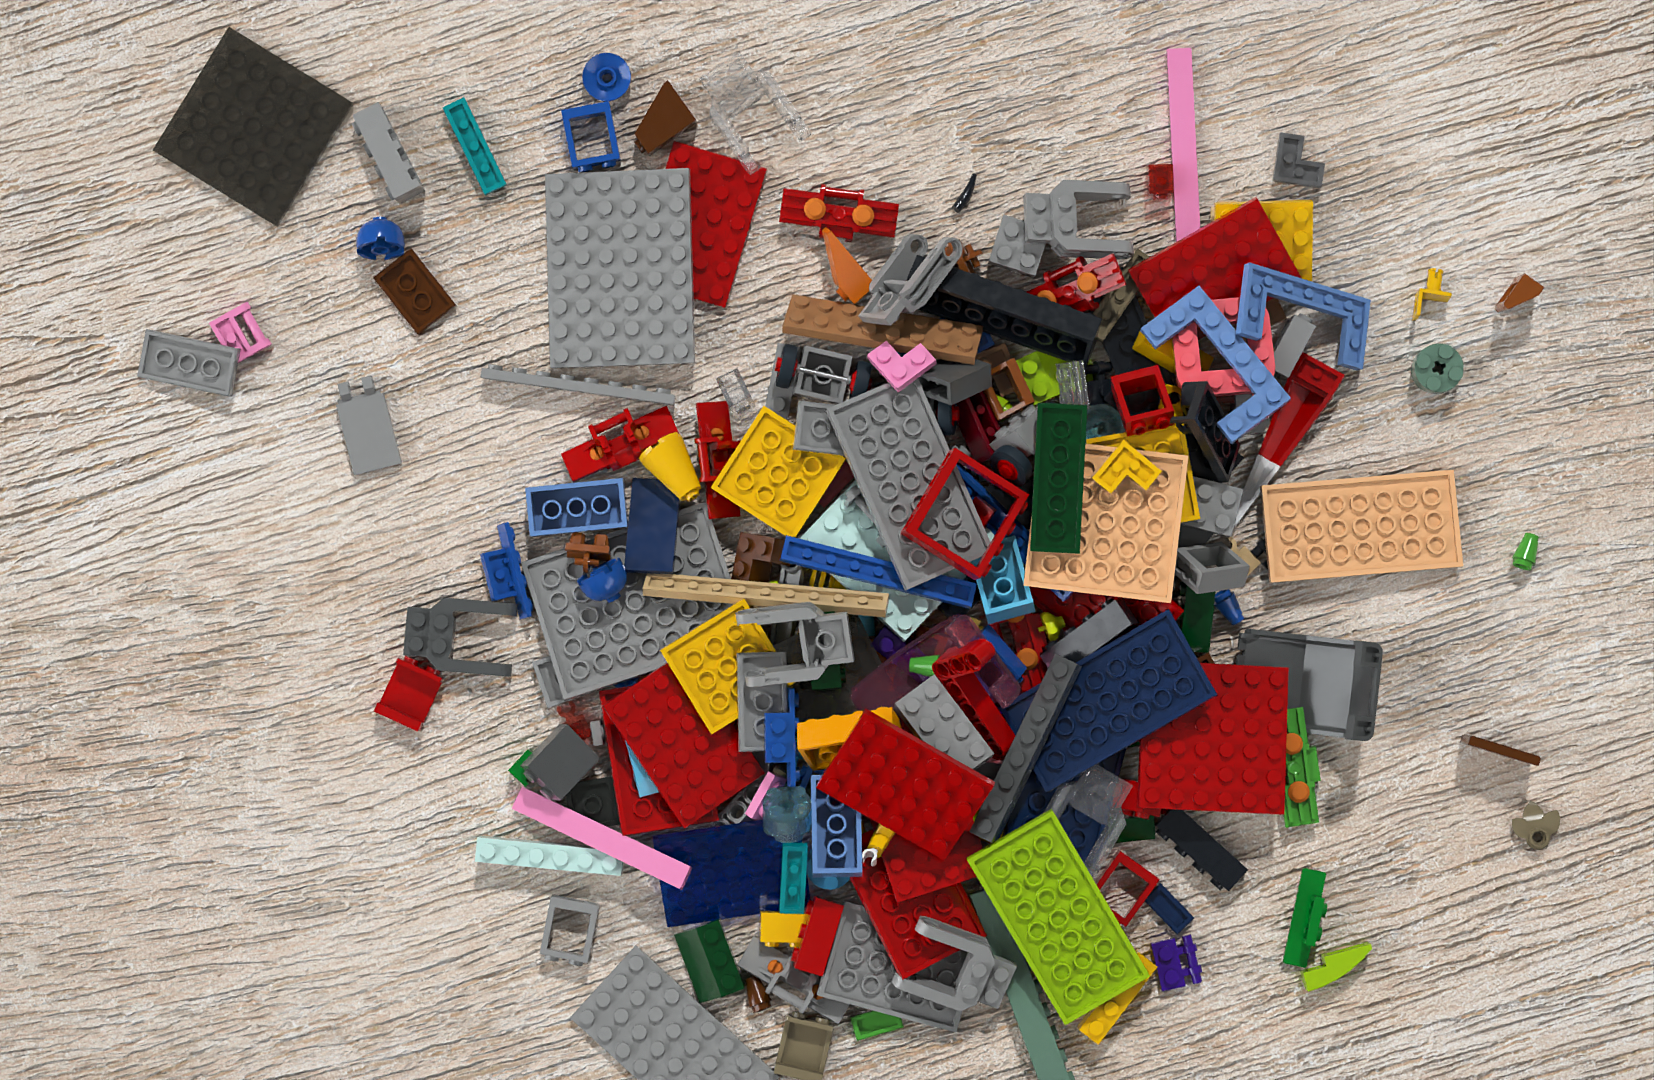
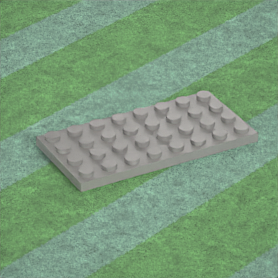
[825,378,990,590]
[570,945,780,1080]

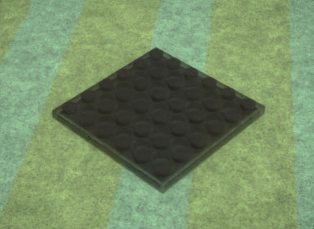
[153,27,354,227]

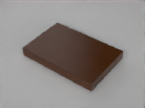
[373,248,457,335]
[1460,734,1541,766]

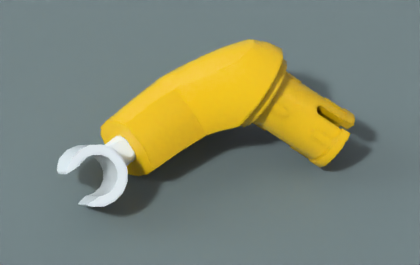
[862,824,895,866]

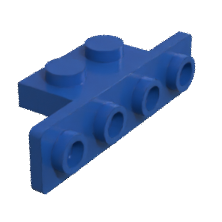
[480,522,533,620]
[764,688,800,787]

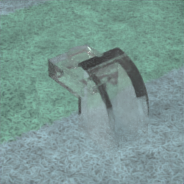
[716,368,759,429]

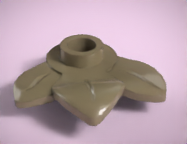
[1512,801,1560,850]

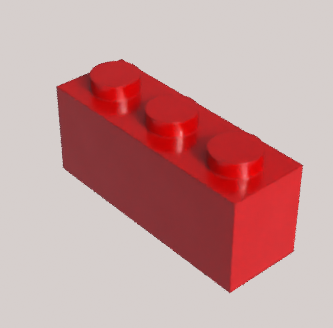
[790,895,844,977]

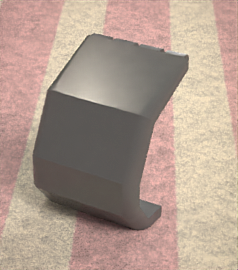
[1236,629,1383,741]

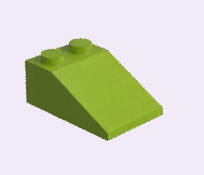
[1016,351,1093,406]

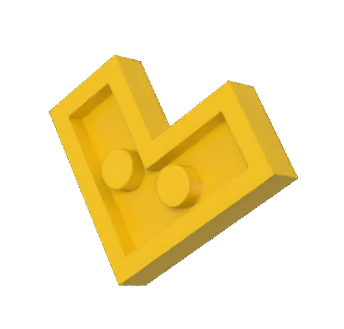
[1092,440,1162,494]

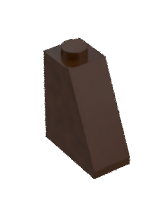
[634,80,697,156]

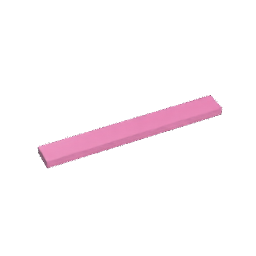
[1166,48,1200,242]
[511,787,693,890]

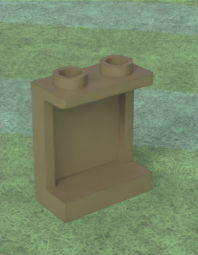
[774,1011,834,1080]

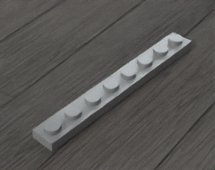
[480,364,676,406]

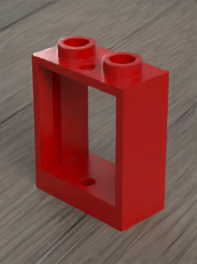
[1111,365,1175,437]
[1095,849,1160,927]

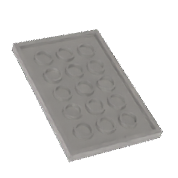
[817,900,969,1032]

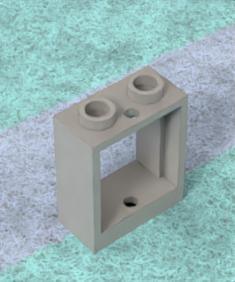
[1273,313,1316,381]
[1175,542,1250,594]
[540,895,600,966]

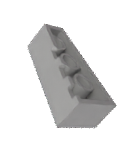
[352,102,425,204]

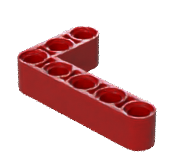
[932,639,1015,760]

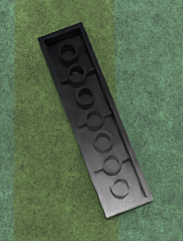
[907,255,1102,368]

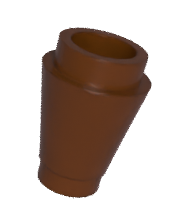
[745,976,772,1013]

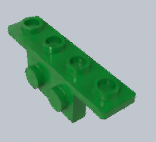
[1283,868,1327,968]

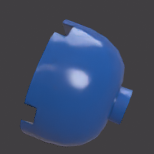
[356,216,405,260]
[577,558,627,603]

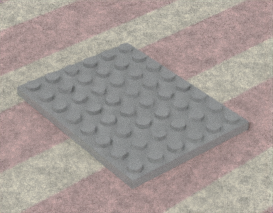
[545,168,695,368]
[521,502,733,701]

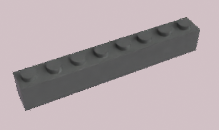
[969,653,1082,843]

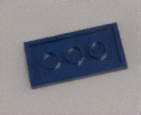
[624,478,680,575]

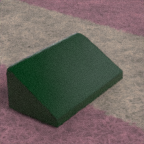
[1105,815,1155,844]

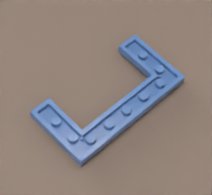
[1236,263,1371,371]
[1140,286,1291,444]

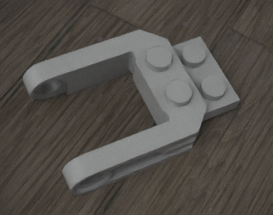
[1023,180,1134,260]
[858,234,962,326]
[735,602,855,687]
[892,916,1017,1011]

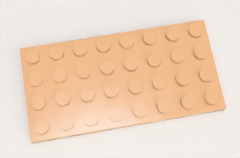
[1260,470,1463,583]

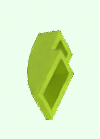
[1300,942,1372,992]

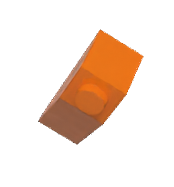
[822,227,872,304]

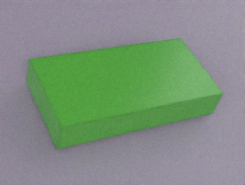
[850,1010,904,1041]

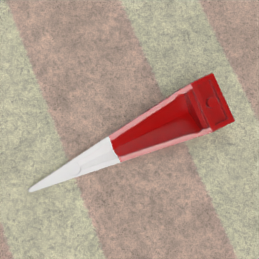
[1233,352,1345,529]

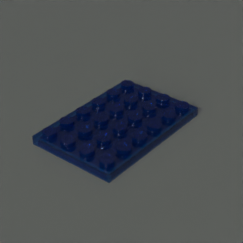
[653,815,811,927]

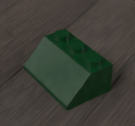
[674,917,745,1003]

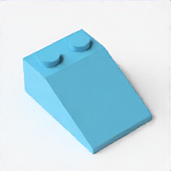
[971,535,1035,624]

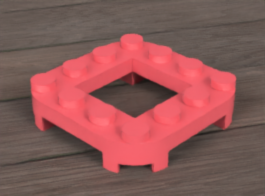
[1172,297,1275,397]

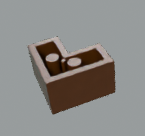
[731,532,790,583]

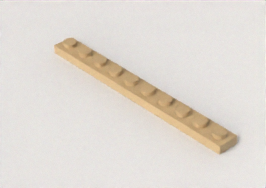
[642,573,889,617]

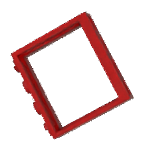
[900,448,1029,580]

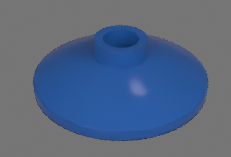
[582,53,631,101]

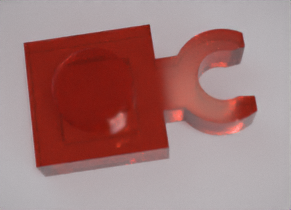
[557,700,592,740]

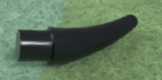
[952,173,977,213]

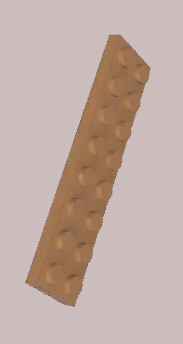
[782,294,983,365]

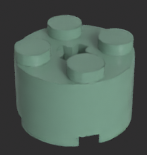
[1411,343,1464,394]

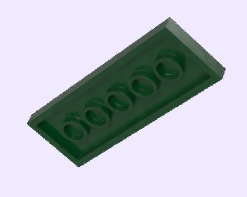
[1030,403,1087,554]

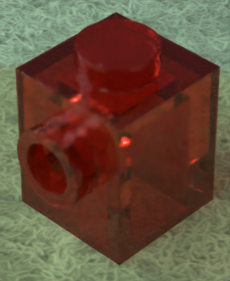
[1146,164,1174,201]

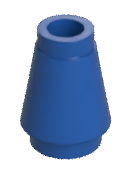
[1214,589,1244,625]

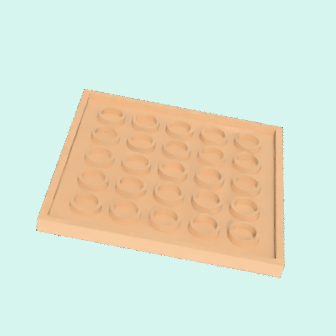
[1023,444,1188,603]

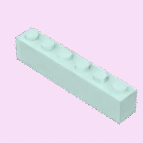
[475,836,623,876]

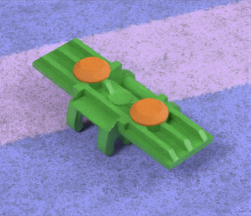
[1283,707,1321,828]

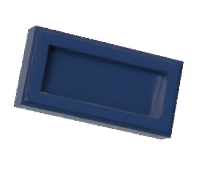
[1145,883,1194,935]

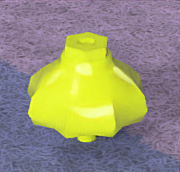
[1038,612,1065,641]

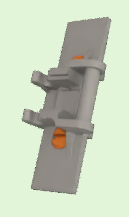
[737,936,850,1024]

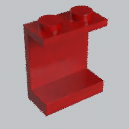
[374,655,444,731]

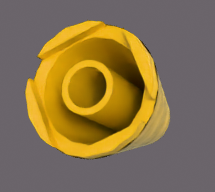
[639,432,701,502]

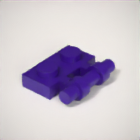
[1150,934,1202,991]

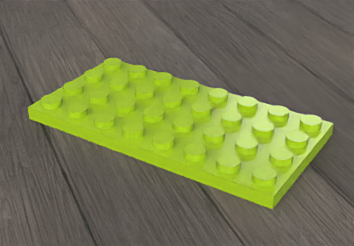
[966,809,1150,1025]

